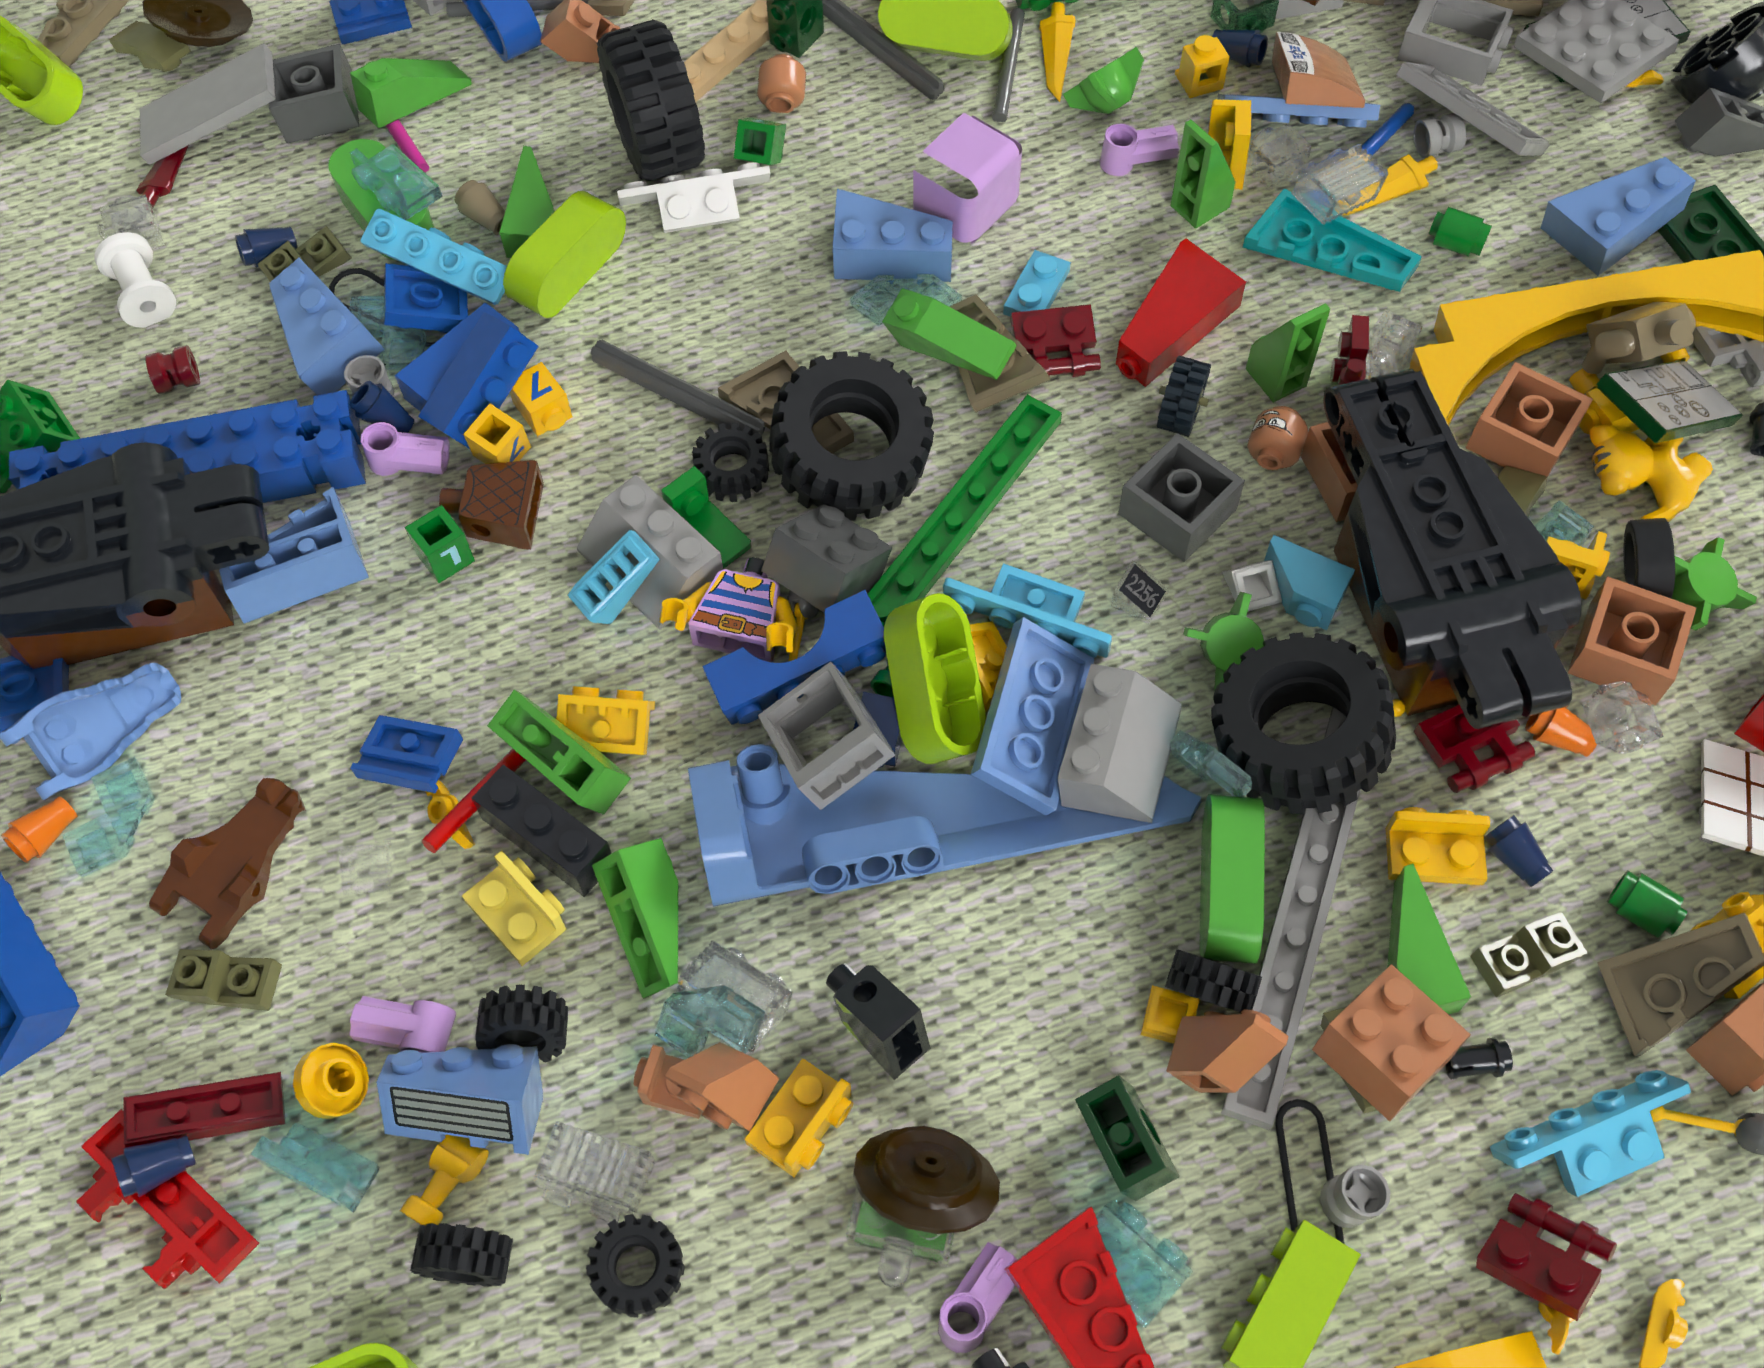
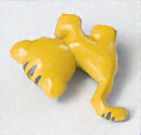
[1589,424,1713,522]

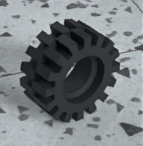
[692,422,769,502]
[1165,949,1262,1012]
[475,985,568,1063]
[586,1214,685,1318]
[410,1223,513,1287]

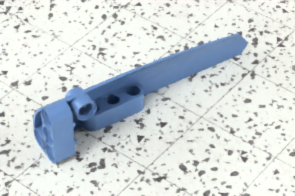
[688,744,1201,907]

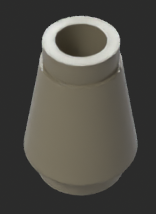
[455,180,505,235]

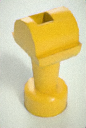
[400,1135,489,1226]

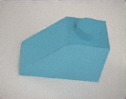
[1264,535,1355,631]

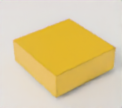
[1140,985,1199,1044]

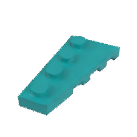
[1242,188,1422,292]

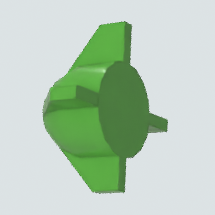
[1063,47,1144,114]
[1671,537,1757,631]
[1183,591,1264,691]

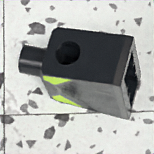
[826,963,931,1080]

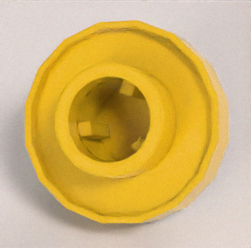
[293,1043,369,1119]

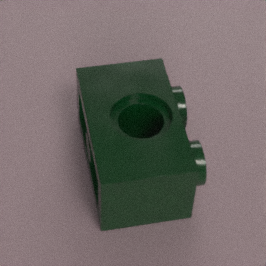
[766,0,824,58]
[1075,1075,1180,1201]

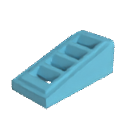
[568,530,660,624]

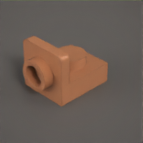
[634,1045,701,1119]

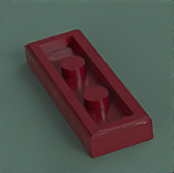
[123,1072,286,1148]

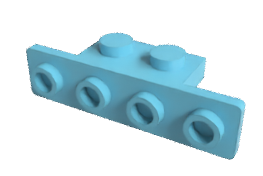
[361,208,507,305]
[943,563,1112,658]
[1490,1070,1691,1197]

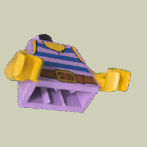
[659,557,798,662]

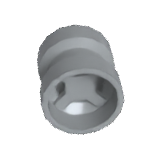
[1413,113,1466,158]
[344,355,395,397]
[1320,1165,1390,1228]

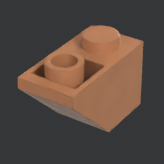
[540,0,621,63]
[1166,1010,1289,1093]
[665,1042,779,1131]

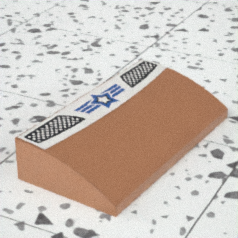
[1272,32,1365,108]

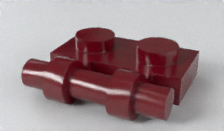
[1010,304,1101,377]
[1330,315,1369,385]
[1414,705,1535,793]
[1476,1193,1617,1321]

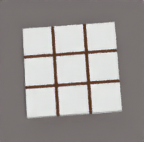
[1701,739,1764,856]

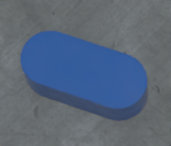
[462,0,542,62]

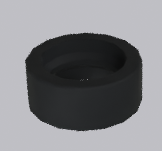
[1623,518,1675,598]

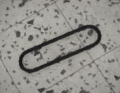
[1275,1099,1345,1244]

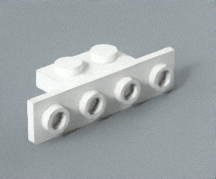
[617,162,770,233]

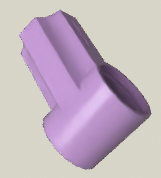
[1100,124,1179,176]
[361,422,450,476]
[349,996,456,1053]
[938,1242,1017,1353]

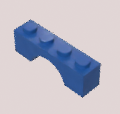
[702,590,886,725]

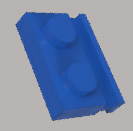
[329,0,412,45]
[350,715,463,793]

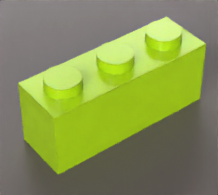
[1221,1220,1361,1368]

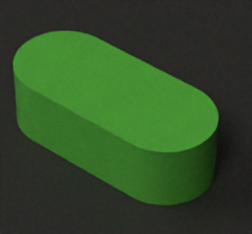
[328,139,435,260]
[1199,794,1265,964]

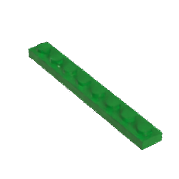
[868,394,1062,627]

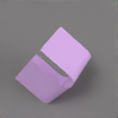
[913,113,1022,243]

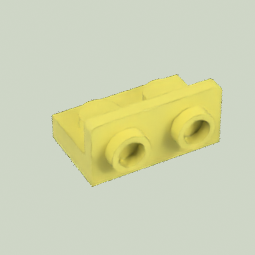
[462,850,567,966]

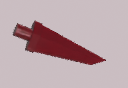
[136,145,189,211]

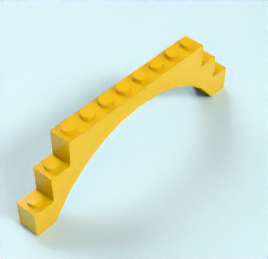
[1409,250,1764,426]

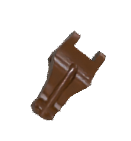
[149,778,306,949]

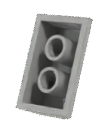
[577,475,723,630]
[1058,664,1182,823]

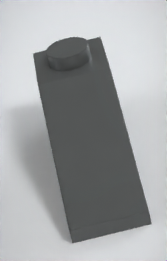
[1675,88,1764,156]

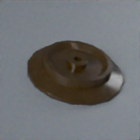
[142,0,253,47]
[853,1126,1000,1234]

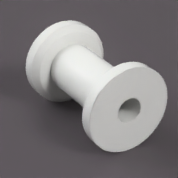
[94,232,176,328]

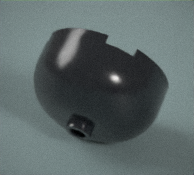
[1670,1,1764,104]

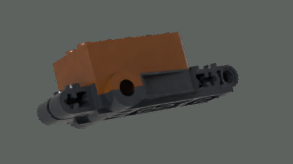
[1323,369,1582,729]
[0,442,269,669]

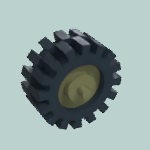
[1157,355,1211,437]

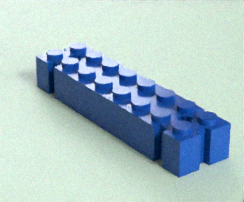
[9,390,366,503]

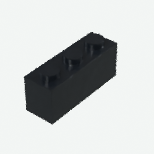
[471,764,612,897]

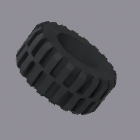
[597,20,705,181]
[769,351,934,521]
[1211,632,1396,815]

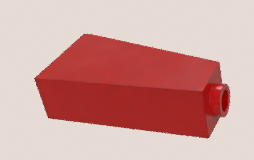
[1115,238,1246,387]

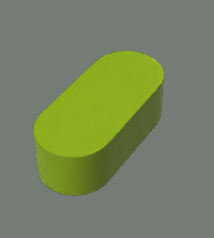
[878,0,1013,61]
[0,16,83,125]
[503,191,626,318]
[884,593,986,764]

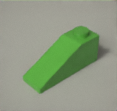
[350,58,472,128]
[1170,120,1236,229]
[499,146,554,258]
[882,288,1017,380]
[1246,303,1330,403]
[487,690,631,815]
[592,838,678,999]
[1387,864,1471,1015]

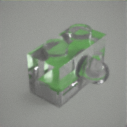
[846,1186,955,1287]

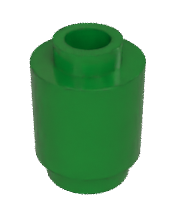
[1429,207,1492,257]
[1607,870,1688,938]

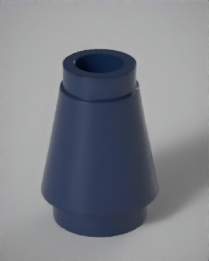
[1212,29,1268,68]
[235,226,298,268]
[350,381,415,433]
[1484,815,1554,887]
[112,1135,196,1198]

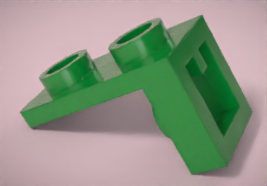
[661,466,752,569]

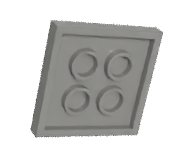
[1514,0,1679,104]

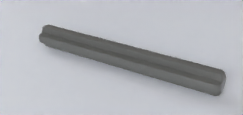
[822,0,945,100]
[590,340,765,436]

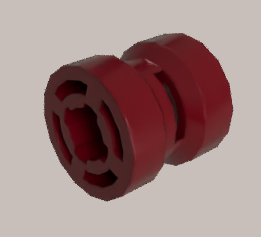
[145,345,201,394]

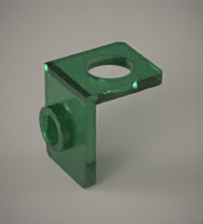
[1210,0,1279,33]

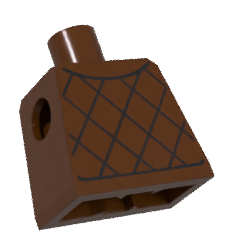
[439,460,544,550]

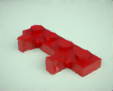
[76,1109,260,1289]

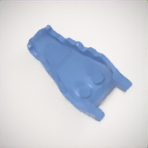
[0,662,181,800]

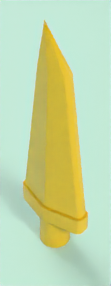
[1039,2,1076,102]
[1327,154,1438,215]

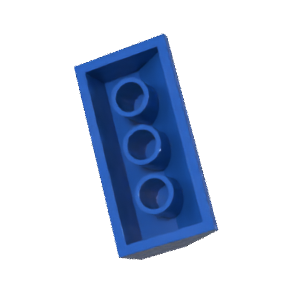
[0,872,80,1076]

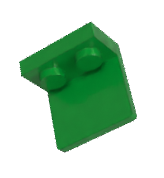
[0,379,80,493]

